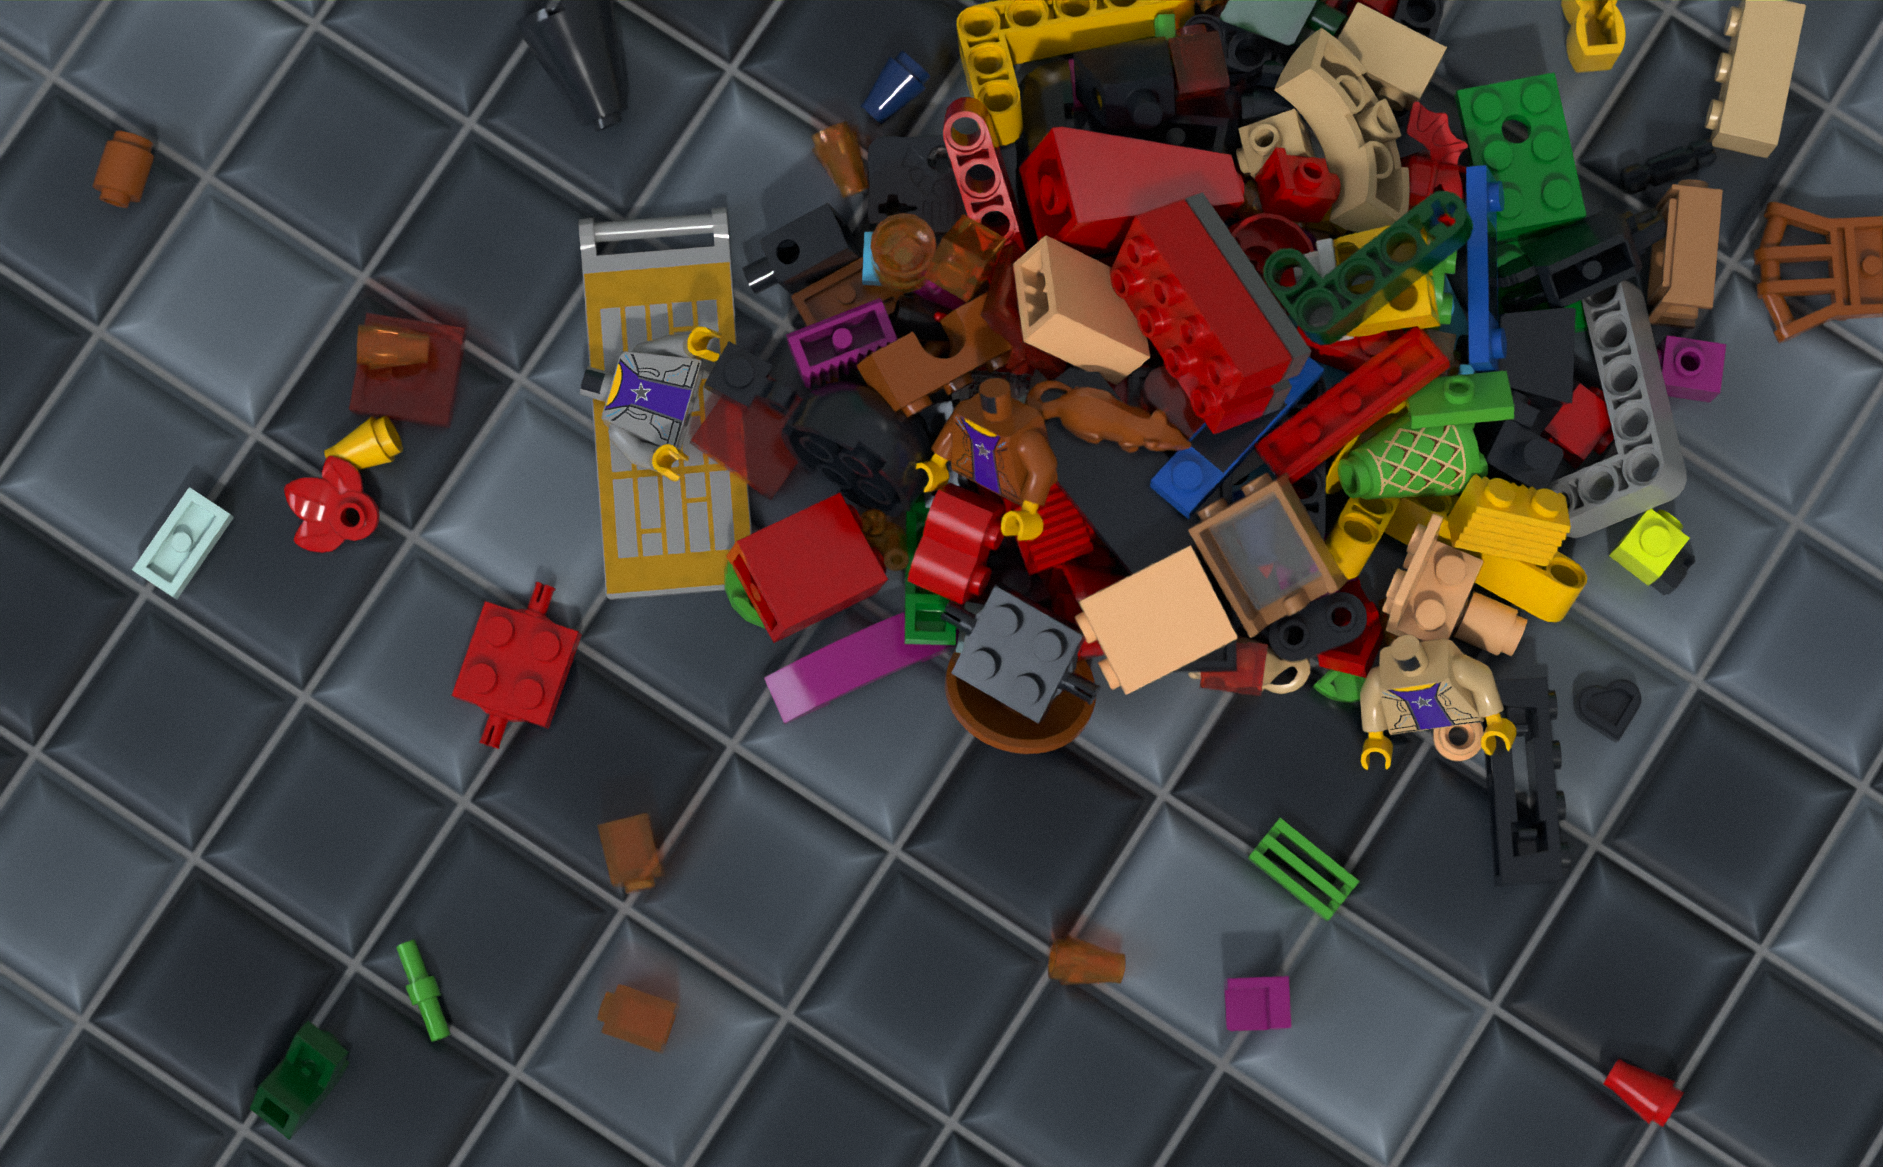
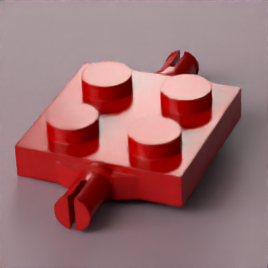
[451,582,582,750]

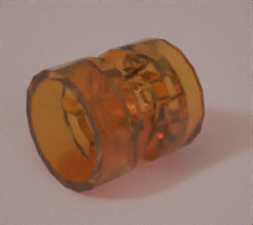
[870,213,937,293]

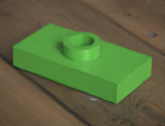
[1406,371,1514,429]

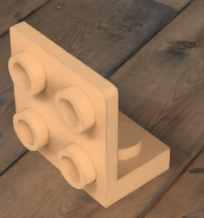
[1382,513,1483,642]

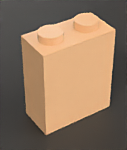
[1013,235,1150,385]
[1074,545,1238,695]

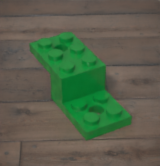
[1455,72,1589,333]

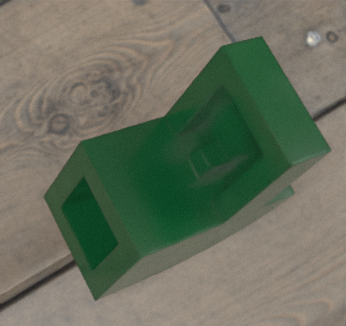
[250,1021,350,1140]

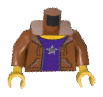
[916,378,1058,541]

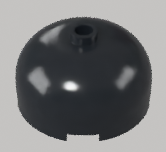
[781,381,933,517]

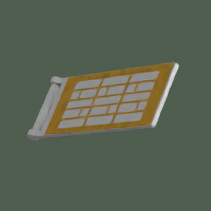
[579,207,752,600]

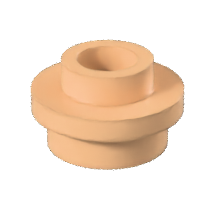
[1433,723,1484,761]

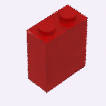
[726,493,888,643]

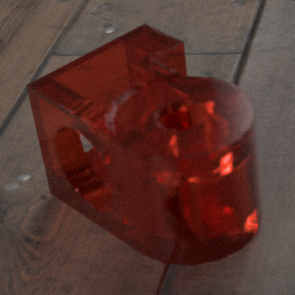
[1139,366,1205,440]

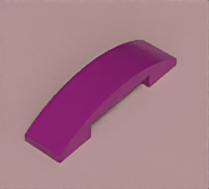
[764,612,960,724]

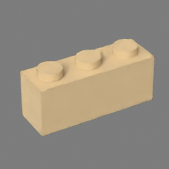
[1705,0,1806,158]

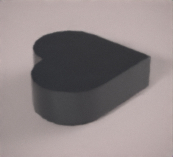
[1574,679,1642,743]

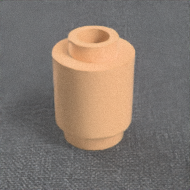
[1453,591,1528,656]

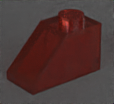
[1167,24,1230,102]

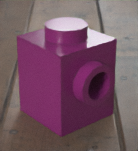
[1657,335,1726,403]

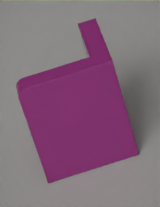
[1224,976,1292,1031]

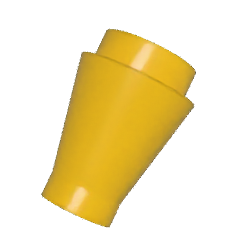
[324,416,403,470]

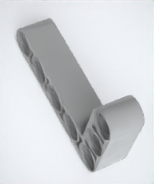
[1548,280,1687,538]

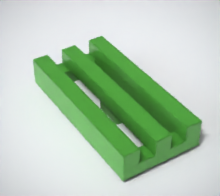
[1248,818,1360,922]

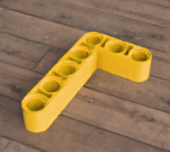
[957,0,1195,146]
[1324,495,1587,623]

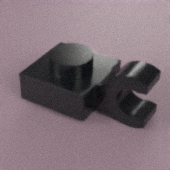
[704,341,797,416]

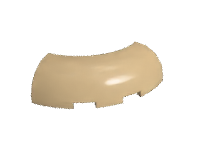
[1274,28,1410,232]

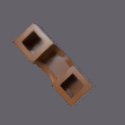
[856,287,1024,417]

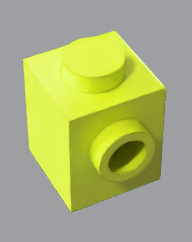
[1609,509,1690,586]

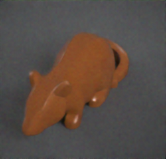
[1025,381,1191,453]

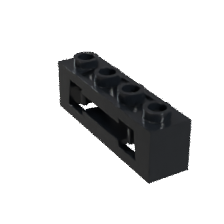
[1482,677,1570,887]

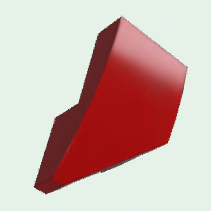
[1318,576,1384,678]

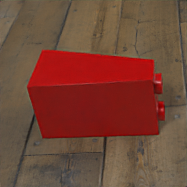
[1019,127,1245,256]

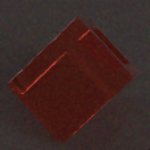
[1199,642,1268,697]

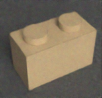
[1338,2,1447,111]

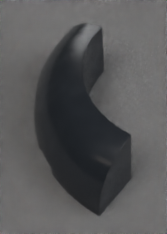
[1015,60,1075,248]

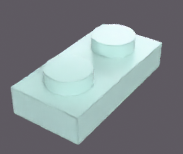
[132,487,234,600]

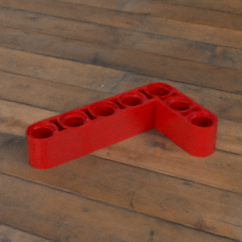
[943,97,1117,334]

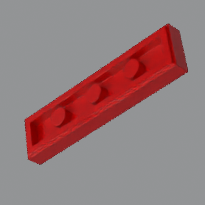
[1254,326,1450,485]

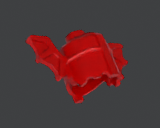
[1402,100,1468,228]

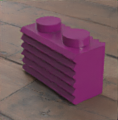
[786,298,897,389]

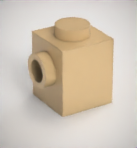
[1236,109,1316,180]

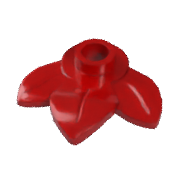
[284,455,380,553]

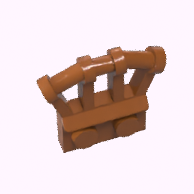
[1754,202,1883,344]
[791,257,950,385]

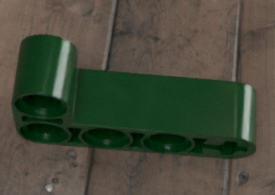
[1263,191,1473,345]

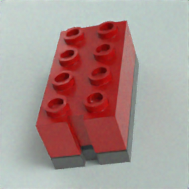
[1110,192,1312,435]

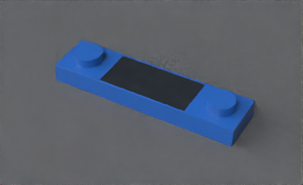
[1466,165,1507,373]
[1150,357,1324,519]

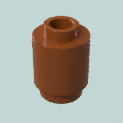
[92,131,154,208]

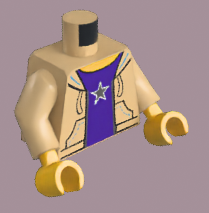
[1360,635,1517,770]

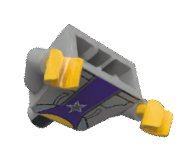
[580,326,722,482]

